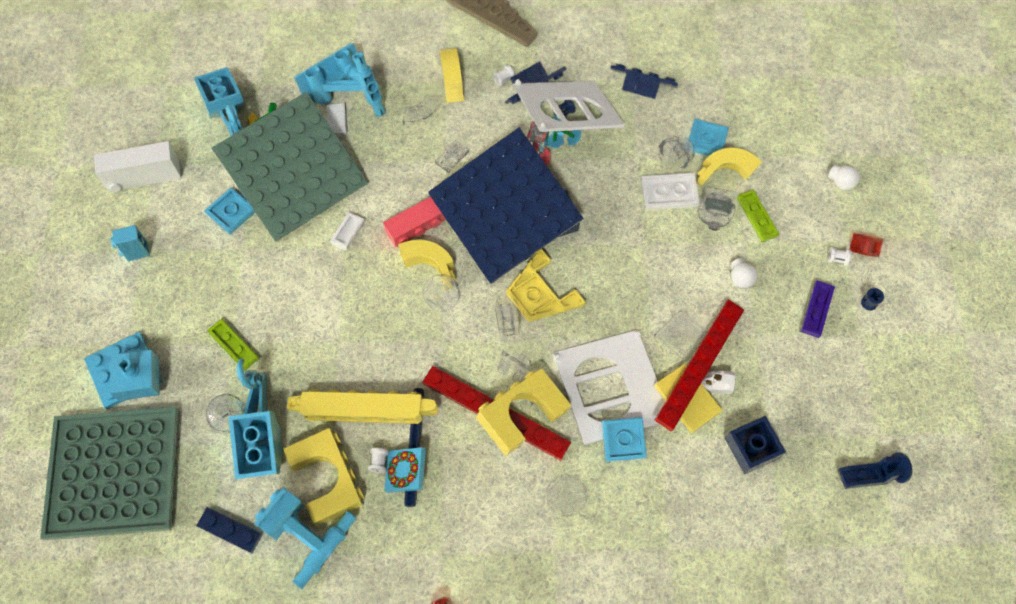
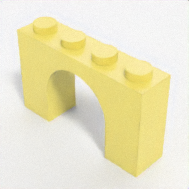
[476,368,572,456]
[283,428,364,527]

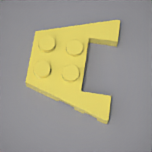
[506,249,586,322]

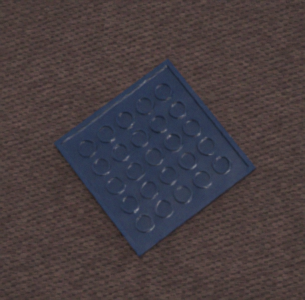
[428,127,584,284]

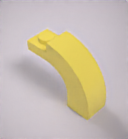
[439,47,464,103]
[696,148,762,186]
[398,240,455,290]

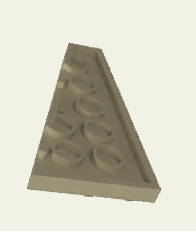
[446,0,537,48]

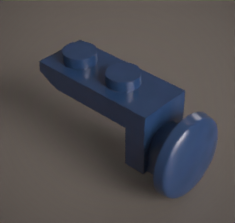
[838,452,913,489]

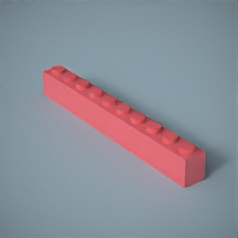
[383,138,551,247]

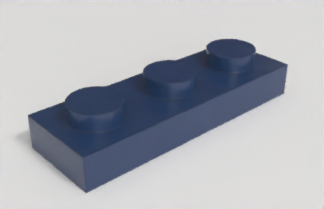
[196,507,263,554]

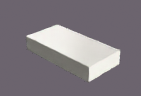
[327,103,347,137]
[330,212,366,251]

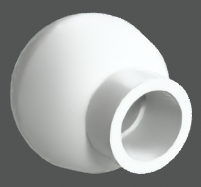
[828,164,860,190]
[731,258,758,289]

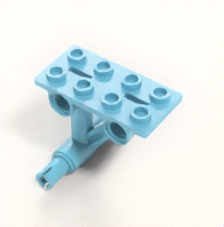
[294,43,386,117]
[254,487,357,590]

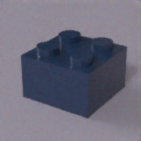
[725,416,786,475]

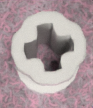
[492,65,515,87]
[827,246,851,266]
[368,448,389,473]

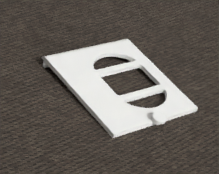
[512,79,625,132]
[553,330,665,445]

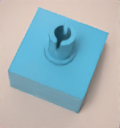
[110,350,159,401]

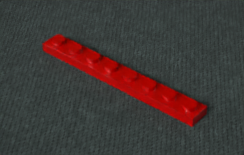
[654,299,744,432]
[422,366,571,461]

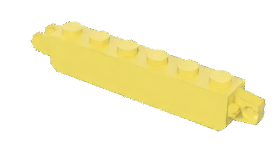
[287,389,439,424]

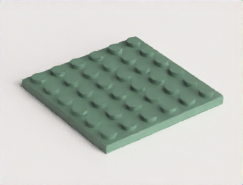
[212,92,368,242]
[40,407,179,540]

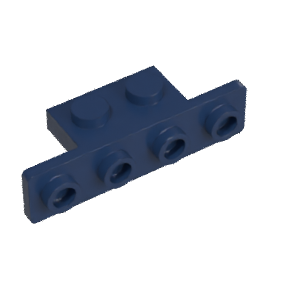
[505,61,567,105]
[610,63,678,99]

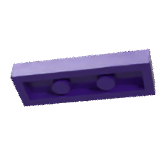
[800,280,835,338]

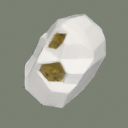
[701,370,735,395]

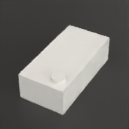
[94,141,181,192]

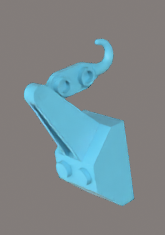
[194,67,244,136]
[228,359,283,479]

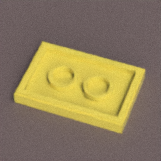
[654,364,723,434]

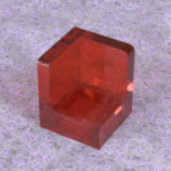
[850,233,883,257]

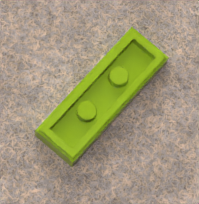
[736,189,779,243]
[207,318,260,372]

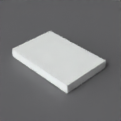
[640,172,700,210]

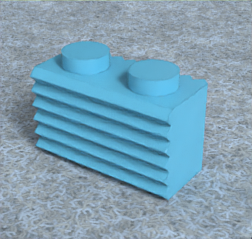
[110,225,150,262]

